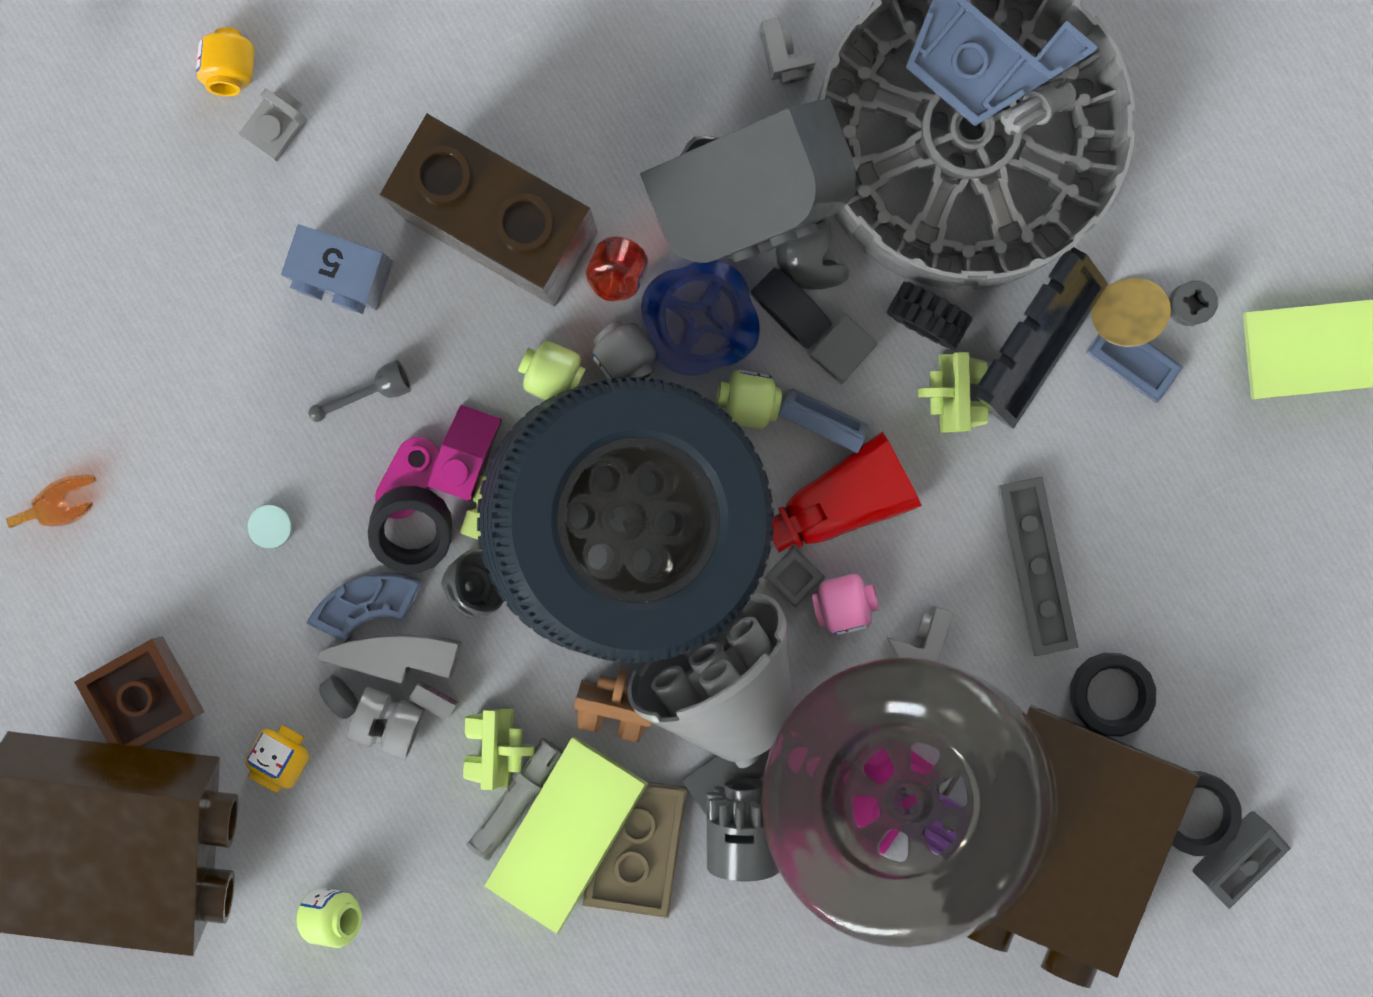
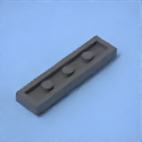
[998,476,1079,656]

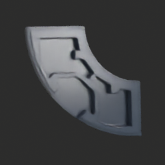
[306,573,423,642]

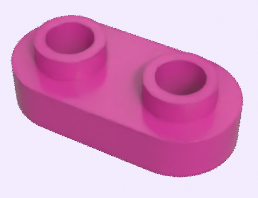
[375,437,439,519]

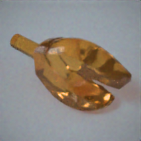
[6,475,97,528]

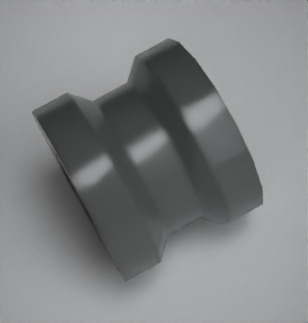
[1169,281,1218,326]

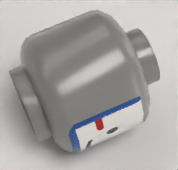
[592,321,657,379]

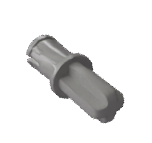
[1001,78,1076,135]

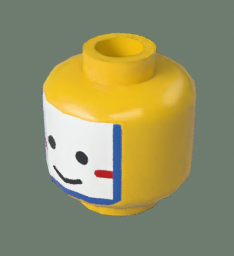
[196,27,255,96]
[244,725,310,793]

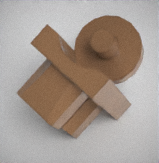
[574,666,652,743]

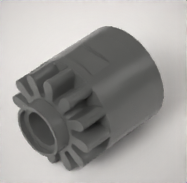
[706,777,782,882]

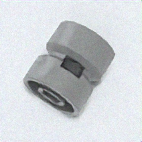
[347,686,425,760]

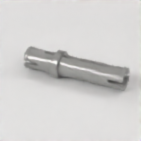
[466,738,563,860]

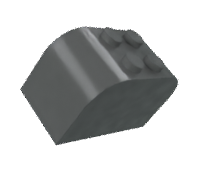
[640,98,856,263]

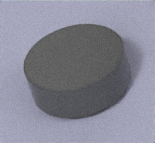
[319,675,358,719]

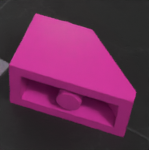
[427,405,502,501]

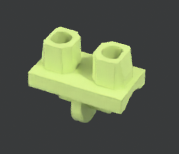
[917,352,988,433]
[463,707,534,790]

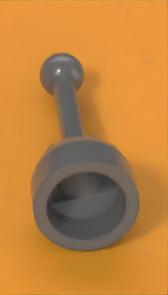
[308,360,411,422]

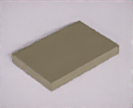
[582,781,687,918]

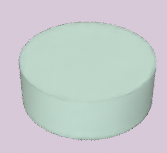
[247,505,293,548]

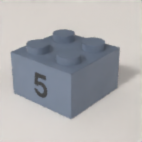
[281,224,393,314]

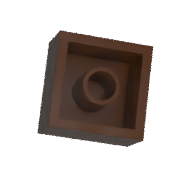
[74,636,204,747]

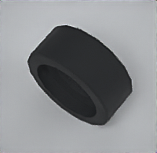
[751,267,832,349]
[368,486,452,574]
[1070,652,1157,737]
[1172,771,1242,856]

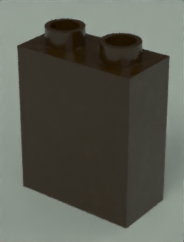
[379,113,598,307]
[949,705,1200,988]
[0,731,239,956]

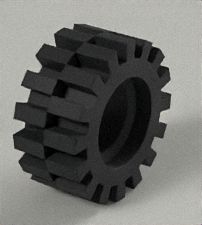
[886,281,973,350]

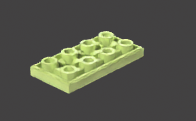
[1243,300,1373,400]
[484,737,648,934]

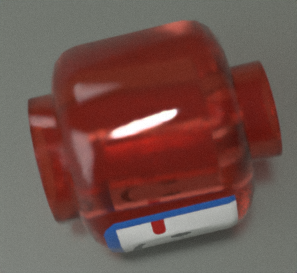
[586,236,649,302]

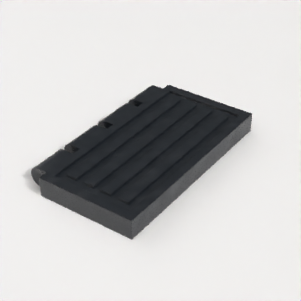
[975,247,1108,429]

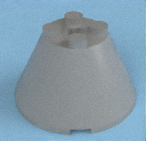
[627,594,797,768]

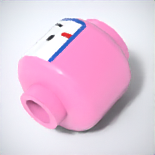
[812,574,879,635]

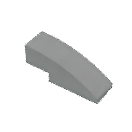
[317,634,462,683]

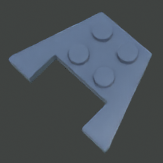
[905,0,1098,126]

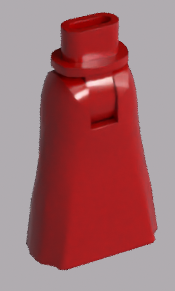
[772,431,922,553]

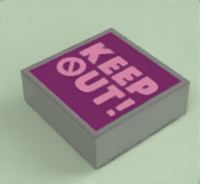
[410,681,459,720]

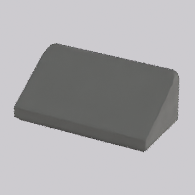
[1192,811,1291,909]

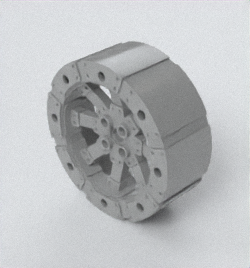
[817,0,1136,289]

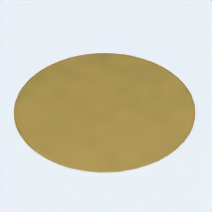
[1092,278,1171,347]

